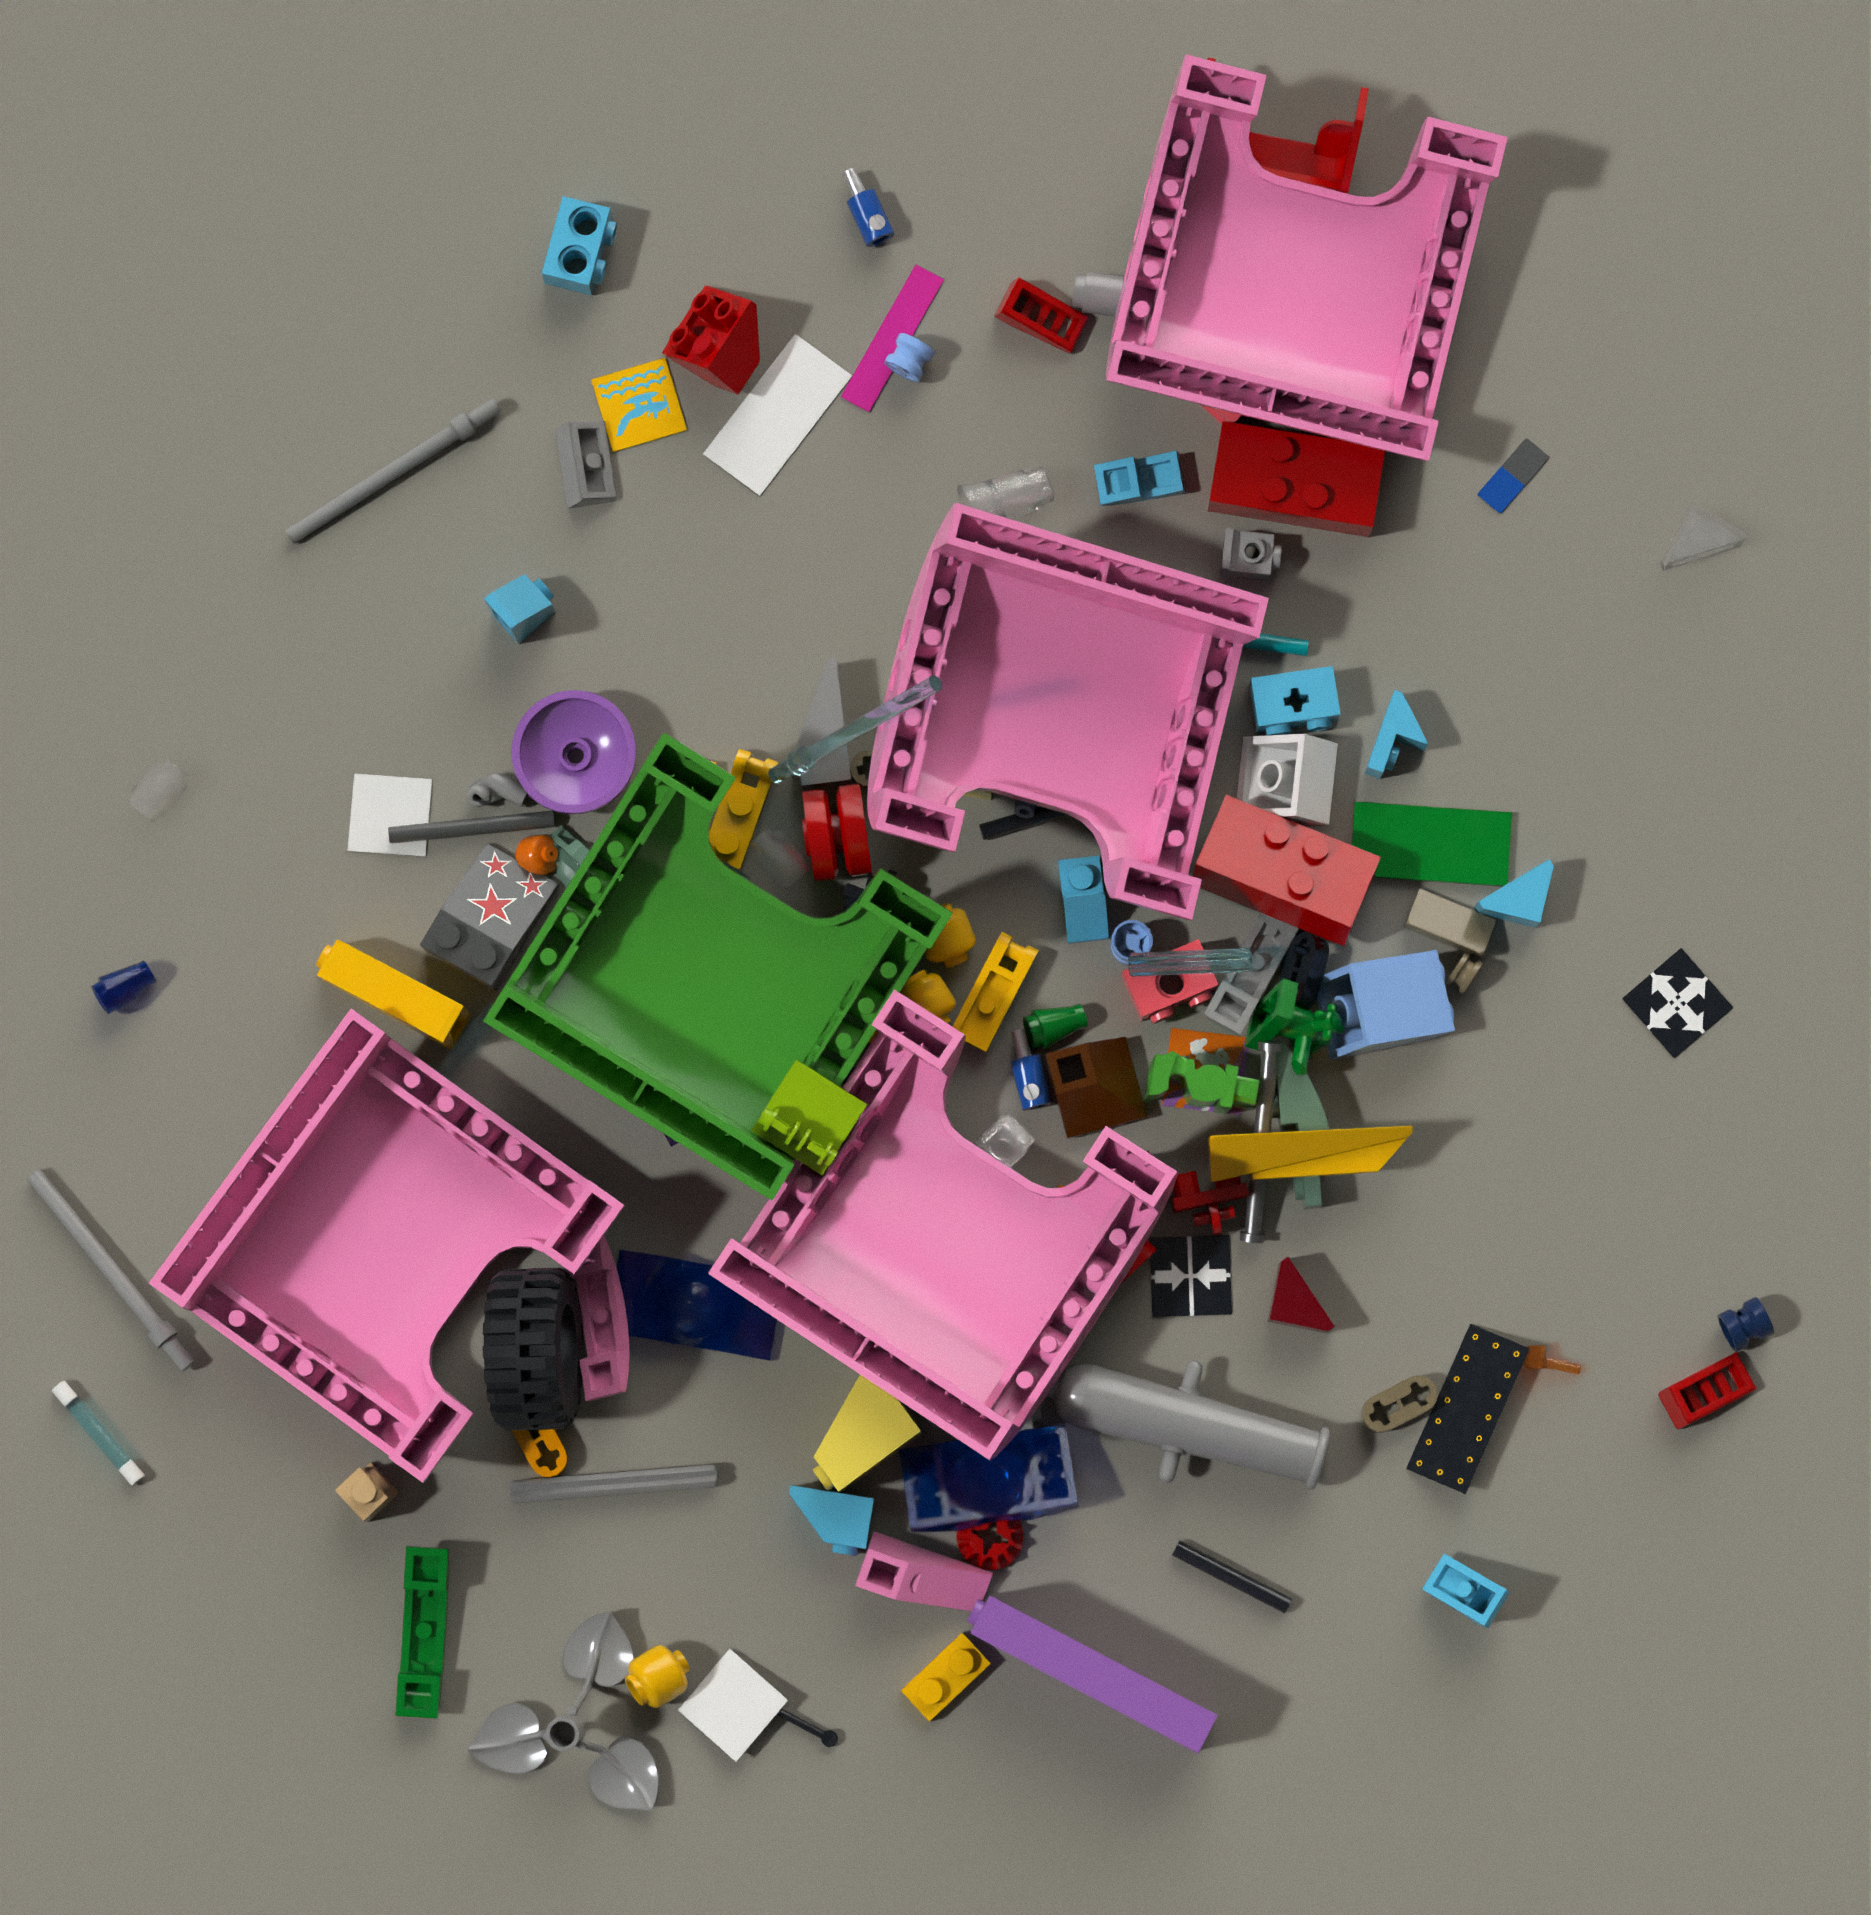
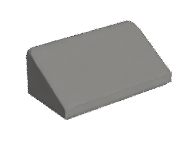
[556,421,617,508]

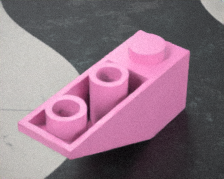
[855,1531,993,1611]

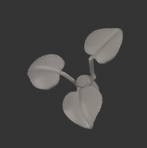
[468,1612,659,1811]

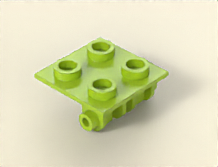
[751,1059,867,1175]

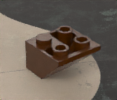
[1045,1037,1148,1139]

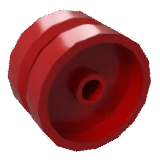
[802,784,872,882]

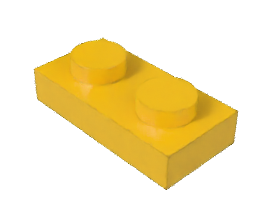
[901,1633,991,1722]

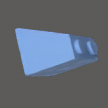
[1316,950,1455,1060]

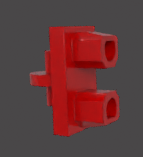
[1171,1171,1249,1235]

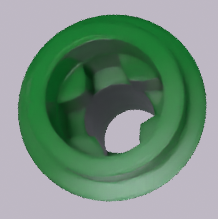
[1023,1003,1088,1050]

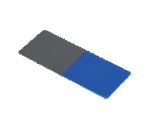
[1477,438,1549,513]

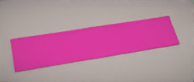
[841,264,944,412]

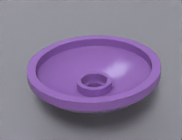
[511,690,636,814]

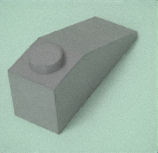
[790,658,852,791]

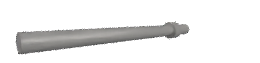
[285,398,501,544]
[27,1169,195,1372]

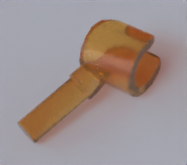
[1523,1345,1581,1375]

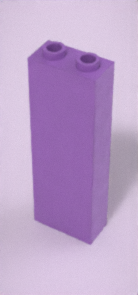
[967,1595,1218,1753]

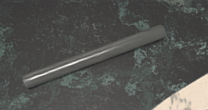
[388,810,555,843]

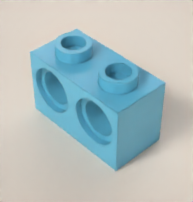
[541,196,617,295]

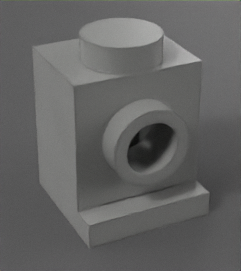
[1220,528,1282,581]

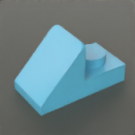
[1364,690,1428,779]
[1058,856,1109,944]
[1422,1554,1510,1628]

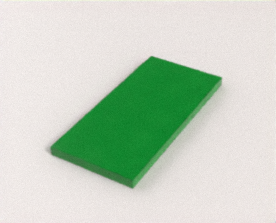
[1352,802,1512,887]

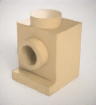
[335,1462,400,1522]

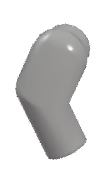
[467,773,529,807]

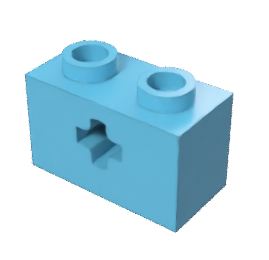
[1249,666,1341,736]

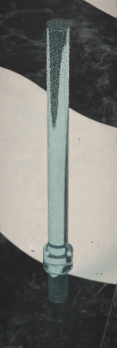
[768,675,942,783]

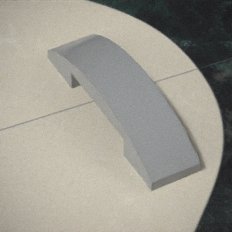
[1203,913,1299,1037]

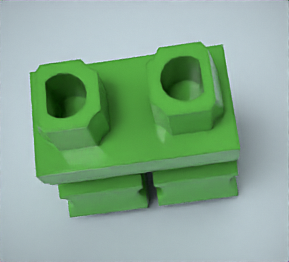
[1144,1051,1259,1114]

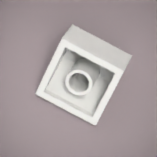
[1237,734,1338,826]

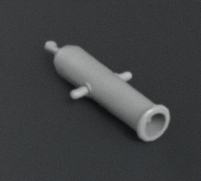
[1047,1360,1330,1490]

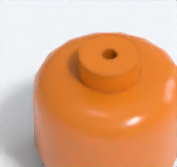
[515,834,558,875]

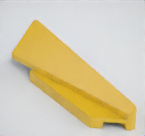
[1208,1126,1413,1182]

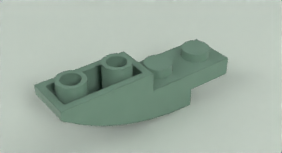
[1272,1041,1329,1209]

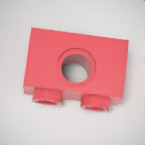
[1121,939,1219,1024]

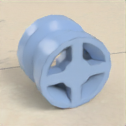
[884,333,935,382]

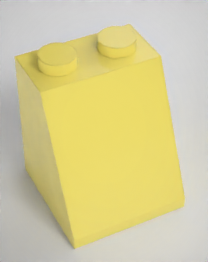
[812,1375,922,1493]

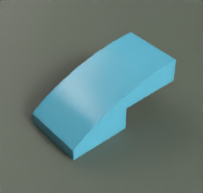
[1094,451,1186,506]

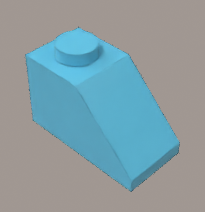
[484,574,555,644]
[789,1485,875,1556]

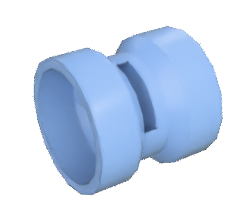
[1111,920,1153,966]

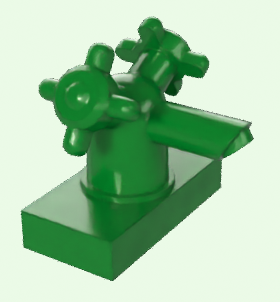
[1245,978,1344,1076]

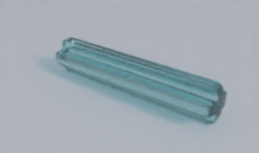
[1128,948,1252,977]

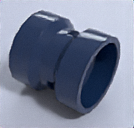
[1717,1297,1774,1352]

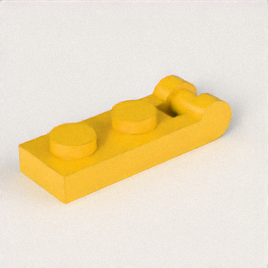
[709,749,779,872]
[952,932,1039,1053]

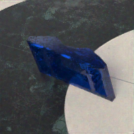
[617,1250,777,1361]
[899,1424,1078,1532]

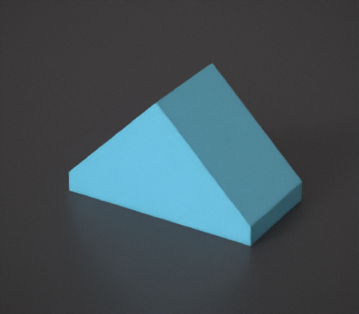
[1475,859,1554,928]

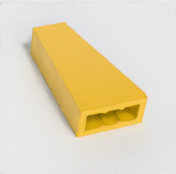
[316,939,472,1051]

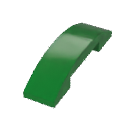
[395,1546,449,1719]

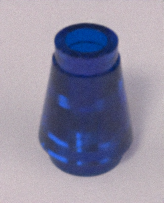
[91,960,156,1015]

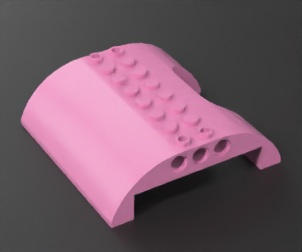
[1106,54,1508,462]
[867,503,1269,921]
[708,989,1178,1461]
[149,1009,625,1483]

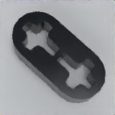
[1279,932,1329,1011]

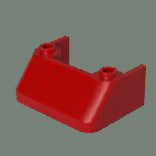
[1207,57,1369,194]

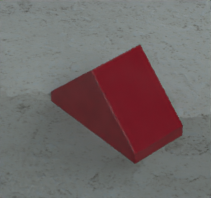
[1267,1257,1335,1333]

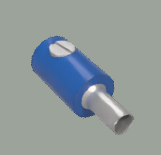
[843,168,894,247]
[1010,1028,1053,1111]

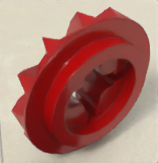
[956,1503,1024,1570]

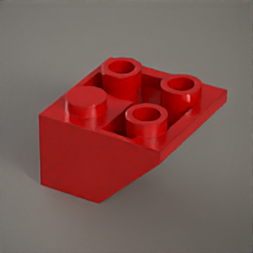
[662,285,760,395]

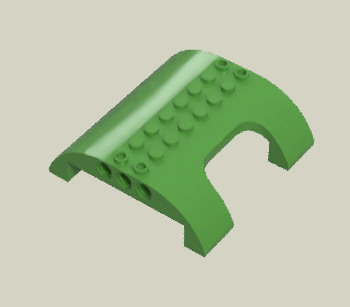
[483,732,953,1200]

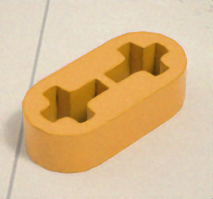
[512,1429,568,1478]

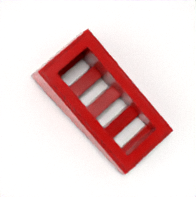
[994,277,1089,354]
[1658,1352,1757,1430]

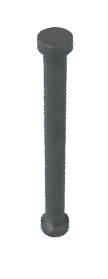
[1239,1041,1284,1243]

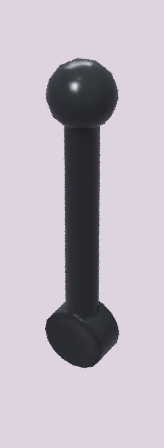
[776,1708,838,1747]

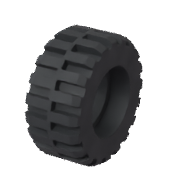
[482,1268,583,1431]

